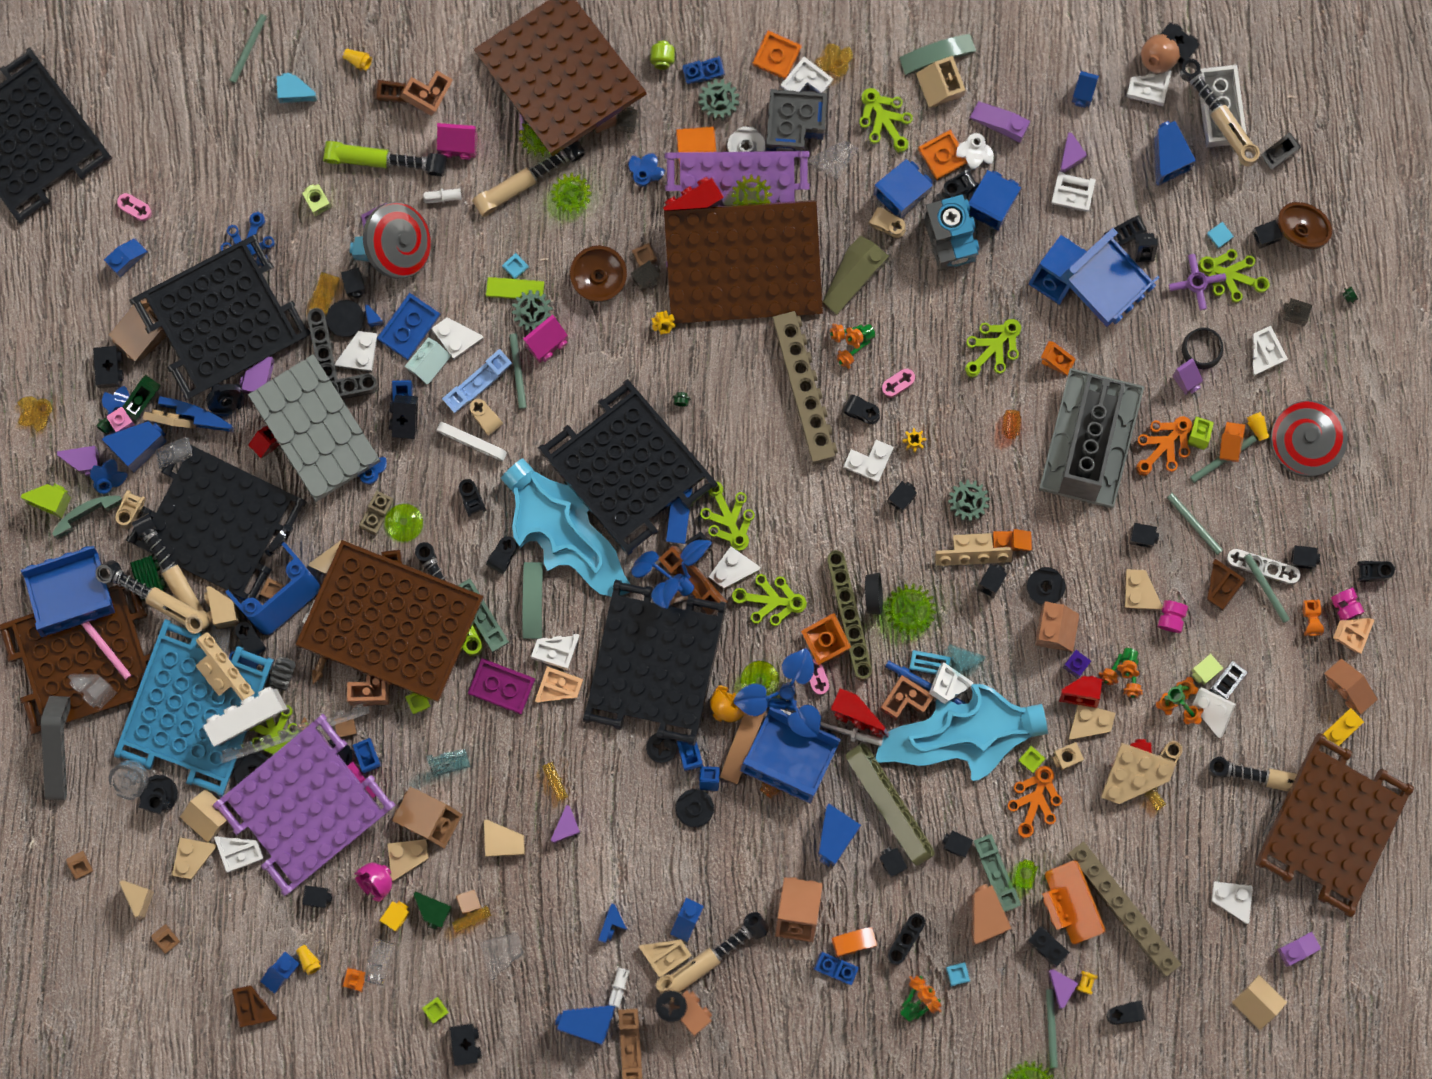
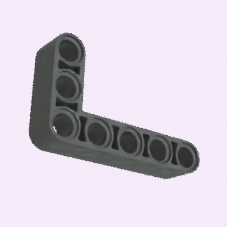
[308,308,378,400]
[41,696,70,800]

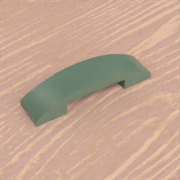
[899,34,976,76]
[52,496,122,540]
[522,562,543,639]
[458,578,509,652]
[973,834,1021,912]

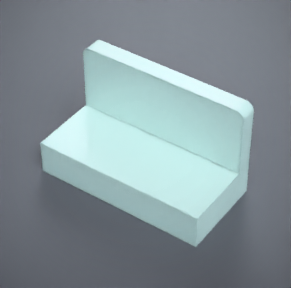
[404,337,451,384]

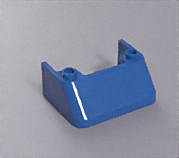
[226,542,321,635]

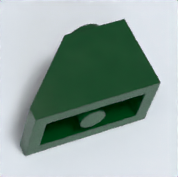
[122,375,161,421]
[413,891,452,930]

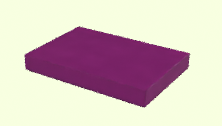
[468,658,536,715]

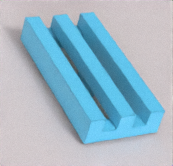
[909,650,951,675]

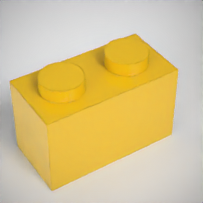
[1323,708,1364,746]

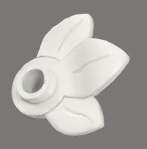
[956,133,994,170]

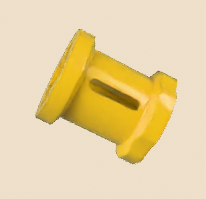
[1075,971,1098,995]

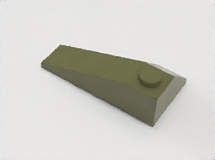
[823,235,889,315]

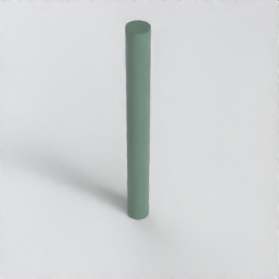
[229,14,267,84]
[509,334,527,409]
[1190,435,1257,483]
[1167,493,1223,555]
[1243,553,1290,623]
[1046,989,1058,1068]

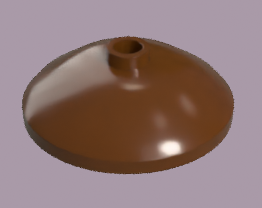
[1277,202,1332,249]
[570,245,627,302]

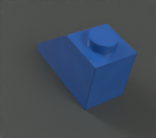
[1071,71,1099,108]
[104,238,148,278]
[670,898,704,943]

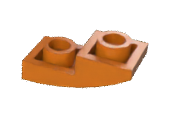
[832,927,877,957]

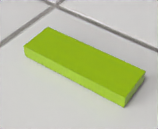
[486,277,545,301]

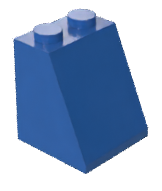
[1154,121,1196,186]
[873,159,933,219]
[969,170,1021,231]
[1028,235,1087,305]
[102,421,167,473]
[818,803,861,867]
[555,1006,615,1045]

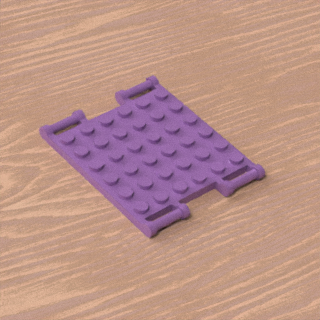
[665,151,810,267]
[213,714,396,896]

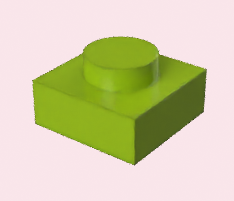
[405,693,431,715]
[1018,746,1046,774]
[422,997,449,1024]

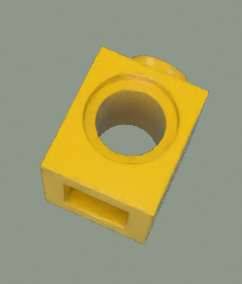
[380,901,410,932]

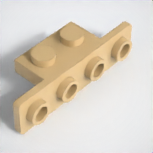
[935,533,1013,566]
[195,632,254,701]

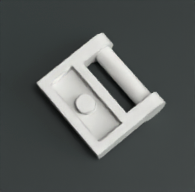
[1051,171,1096,212]

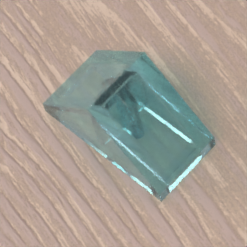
[947,644,986,674]

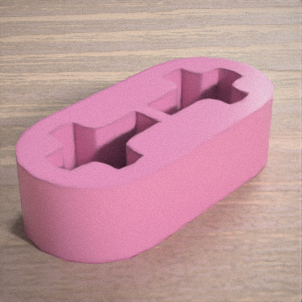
[117,193,152,221]
[882,369,915,398]
[809,659,829,695]

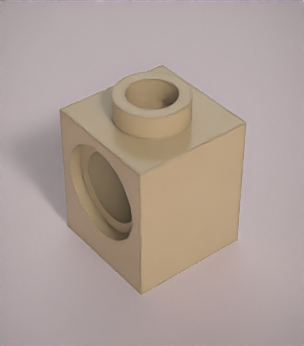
[1052,742,1084,771]

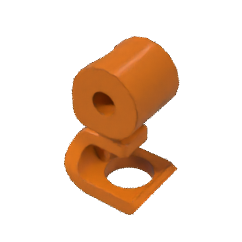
[1303,600,1324,636]

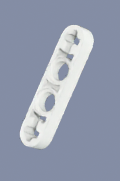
[436,422,507,461]
[1227,549,1300,585]

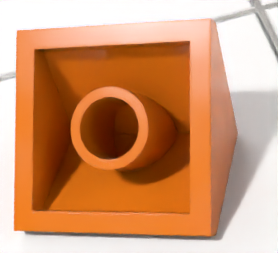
[801,613,852,665]

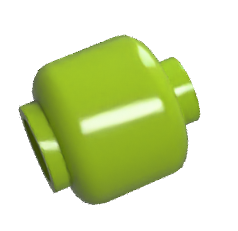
[650,40,675,70]

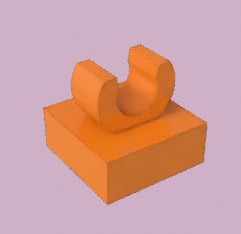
[343,968,367,992]

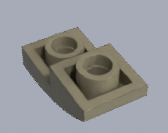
[359,491,394,536]

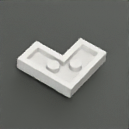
[781,57,833,93]
[843,440,894,483]

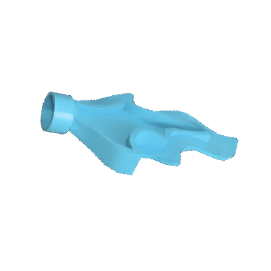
[500,458,630,597]
[876,684,1048,781]

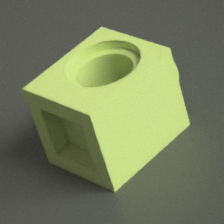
[302,184,331,217]
[1191,654,1223,685]

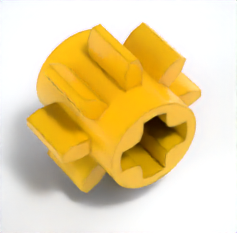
[651,310,675,335]
[902,428,927,453]

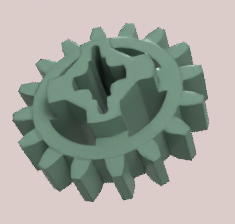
[699,79,739,120]
[512,290,553,331]
[948,480,990,522]

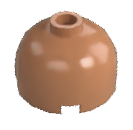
[1141,34,1180,73]

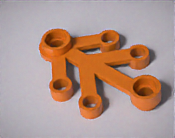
[1136,416,1192,476]
[1007,766,1062,838]

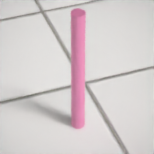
[81,622,132,680]

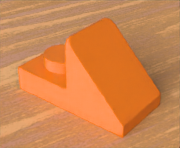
[1041,341,1076,376]
[1220,422,1246,462]
[993,529,1032,551]

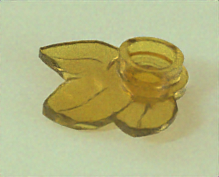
[815,43,853,77]
[17,396,53,432]

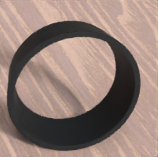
[1182,327,1223,369]
[865,572,883,615]

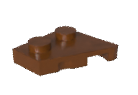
[1207,559,1246,611]
[232,985,277,1028]

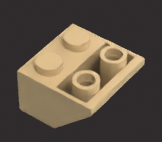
[916,56,966,108]
[204,586,241,630]

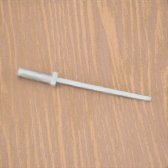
[781,709,883,746]

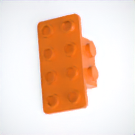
[1042,860,1105,944]

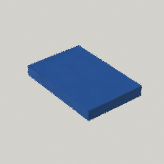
[377,293,441,361]

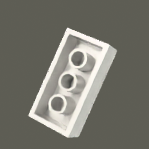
[1200,65,1247,148]
[203,687,287,746]

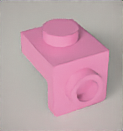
[107,407,135,432]

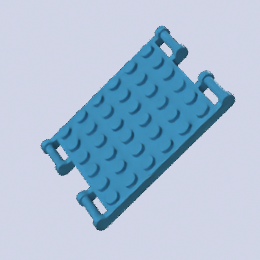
[114,619,274,797]

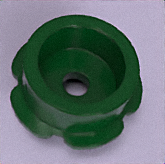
[1342,286,1358,304]
[672,392,691,407]
[96,418,114,435]

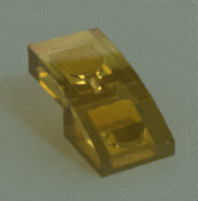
[309,272,340,314]

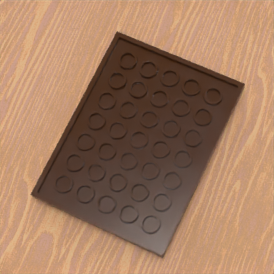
[473,0,647,156]
[664,200,823,324]
[295,540,484,703]

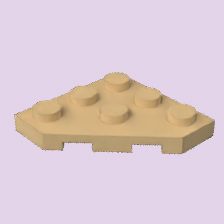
[1101,742,1176,804]

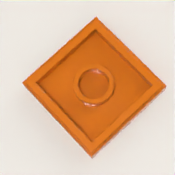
[752,31,802,79]
[918,130,968,181]

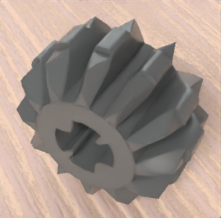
[269,657,296,690]

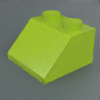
[20,483,71,518]

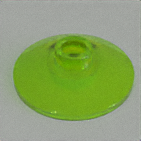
[385,504,423,542]
[741,661,779,696]

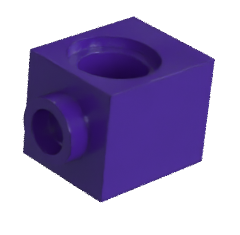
[1063,650,1091,679]

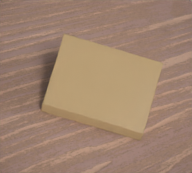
[180,789,235,843]
[119,880,154,919]
[1232,975,1287,1030]

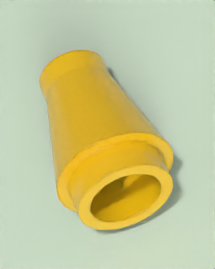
[343,48,372,71]
[1247,412,1269,441]
[296,945,321,975]

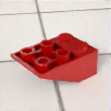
[663,176,724,210]
[831,688,889,738]

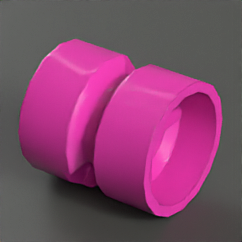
[1331,588,1364,620]
[1157,600,1188,633]

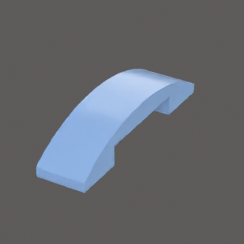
[442,349,512,413]

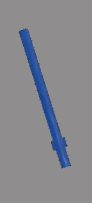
[885,661,967,705]

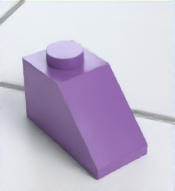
[240,357,274,394]
[1172,359,1203,395]
[57,446,100,476]
[1277,932,1321,967]

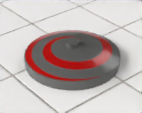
[363,202,431,279]
[1270,401,1348,477]

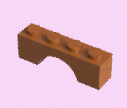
[659,546,728,615]

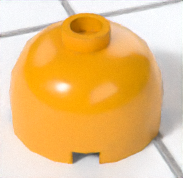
[709,685,745,722]

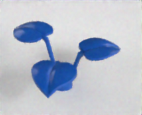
[631,540,712,609]
[733,648,821,738]

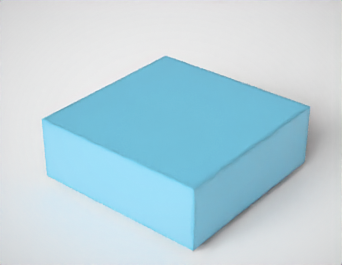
[1207,222,1234,249]
[502,253,529,279]
[946,962,970,986]

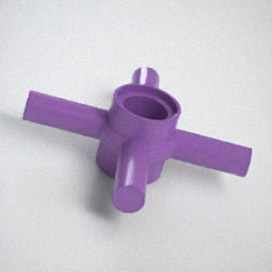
[1169,254,1226,311]

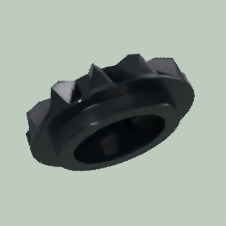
[646,733,677,763]
[656,990,687,1022]

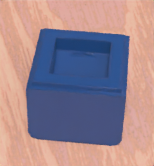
[365,305,384,327]
[699,766,720,791]

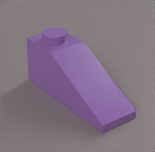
[970,101,1030,143]

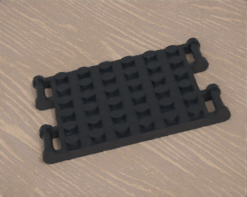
[0,47,113,224]
[129,234,311,401]
[538,379,718,556]
[126,439,307,600]
[583,579,727,746]

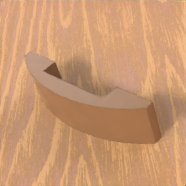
[719,712,765,785]
[618,1008,642,1079]

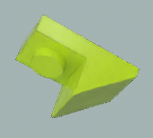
[1187,416,1214,450]

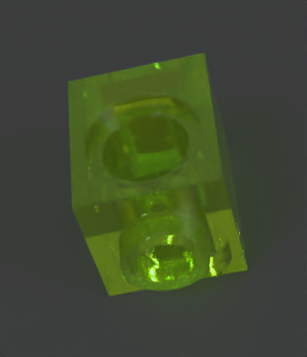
[1012,859,1038,890]

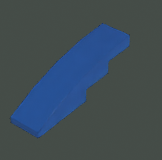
[158,396,234,432]
[666,488,693,544]

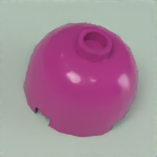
[354,862,392,902]

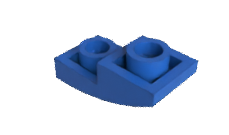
[682,56,725,84]
[813,951,859,985]

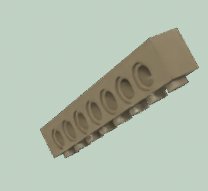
[773,311,838,465]
[1067,841,1182,978]

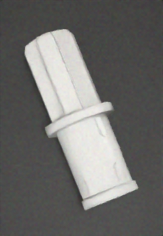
[423,188,461,204]
[608,968,630,1007]

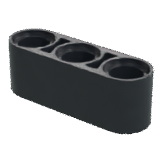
[887,913,926,965]

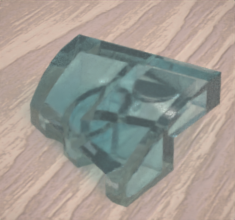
[426,749,471,777]

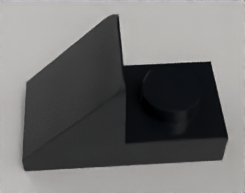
[1261,132,1301,170]
[1135,233,1158,262]

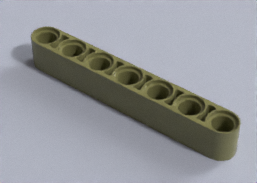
[827,550,872,681]
[846,743,935,866]

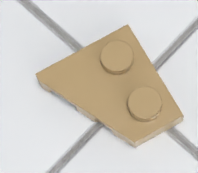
[143,409,195,429]
[1125,569,1162,610]
[1069,705,1116,740]
[388,839,429,881]
[639,940,692,978]

